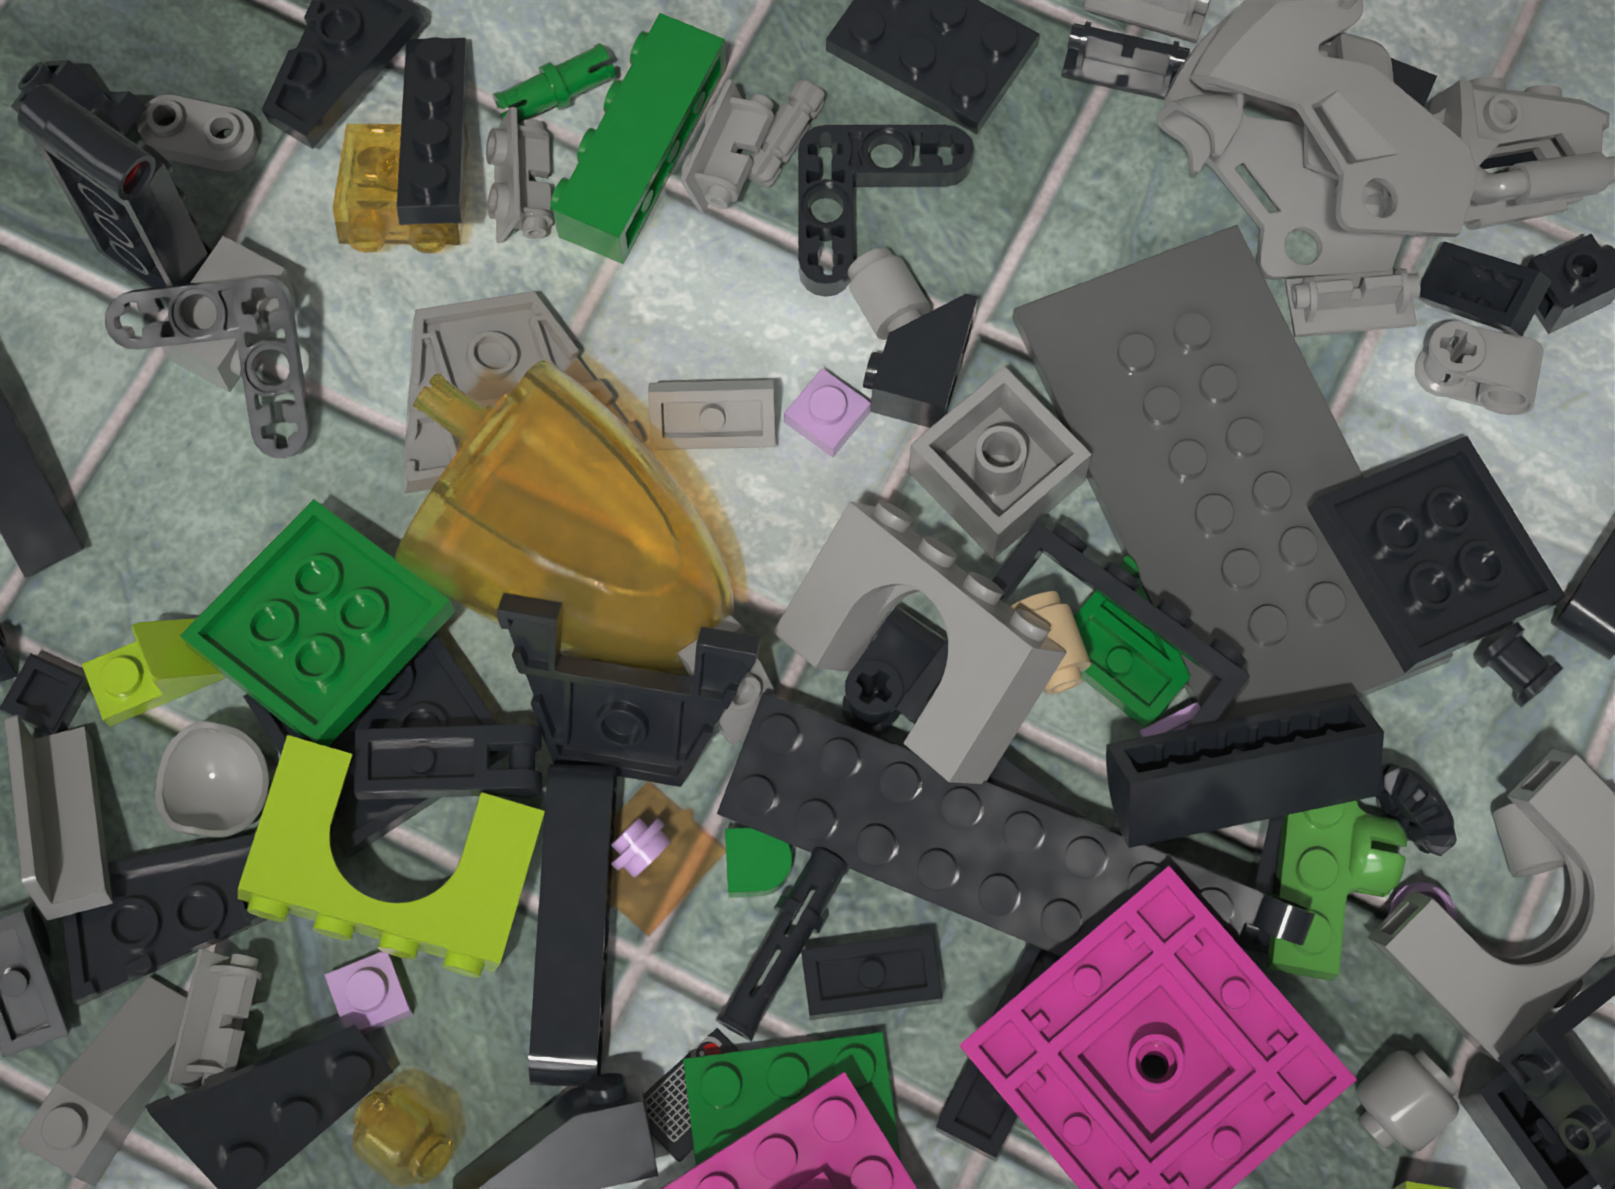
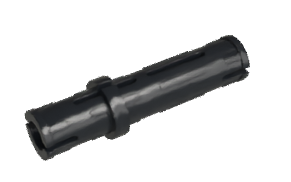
[715,847,850,1041]

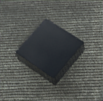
[0,653,90,735]

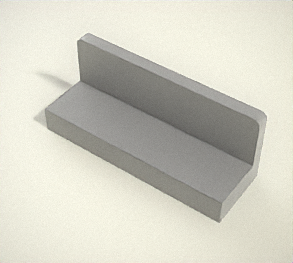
[5,714,113,920]

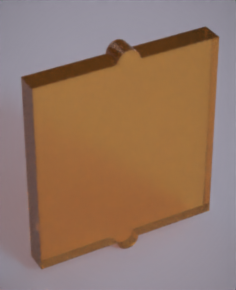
[608,782,726,937]

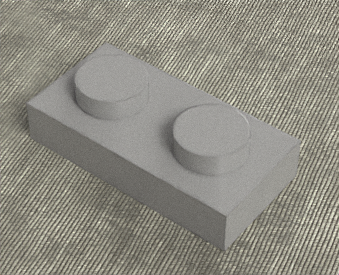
[648,380,775,450]

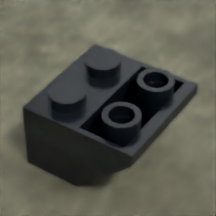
[1460,1030,1615,1189]

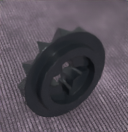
[1376,763,1457,856]

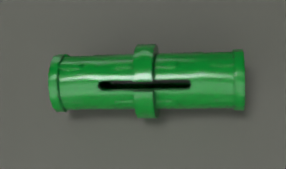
[493,43,617,124]

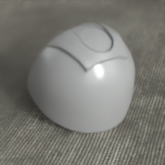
[155,721,269,837]

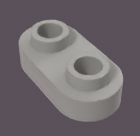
[137,95,259,172]

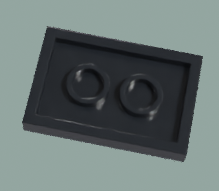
[826,0,1040,135]

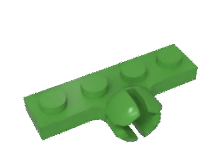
[1266,801,1407,981]

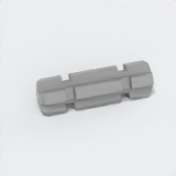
[747,79,825,188]

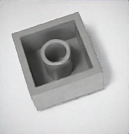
[908,366,1092,560]

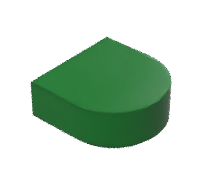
[725,827,792,898]

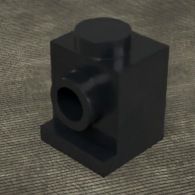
[1527,234,1615,334]

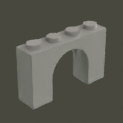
[773,501,1067,784]
[1367,749,1615,1062]

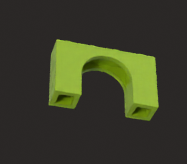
[237,735,545,978]

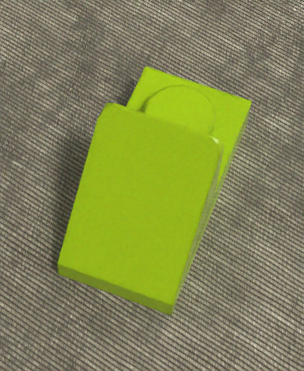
[82,618,226,727]

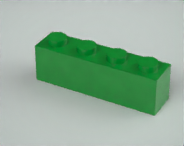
[550,13,726,264]

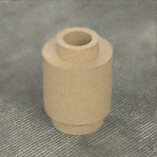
[1010,591,1091,695]

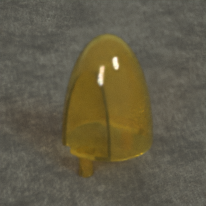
[395,358,735,671]

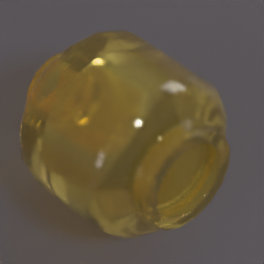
[352,1084,455,1188]

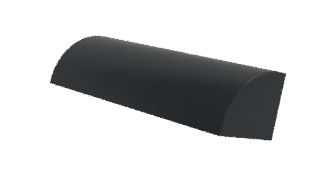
[1106,694,1384,848]

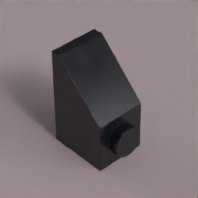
[863,294,978,428]

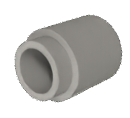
[847,247,931,340]

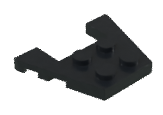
[497,592,761,787]

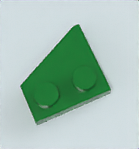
[1074,555,1191,728]

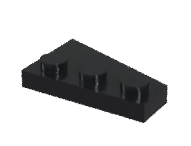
[262,0,425,149]
[145,1016,394,1189]

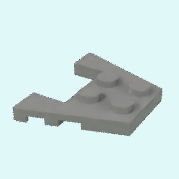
[402,291,643,494]

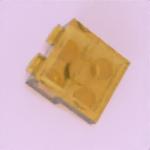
[332,124,469,254]

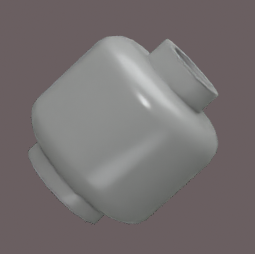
[1357,1049,1460,1152]

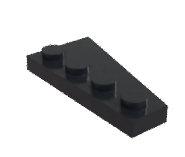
[62,834,268,1006]

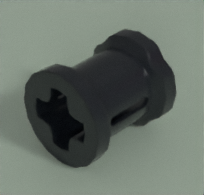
[1475,622,1564,708]

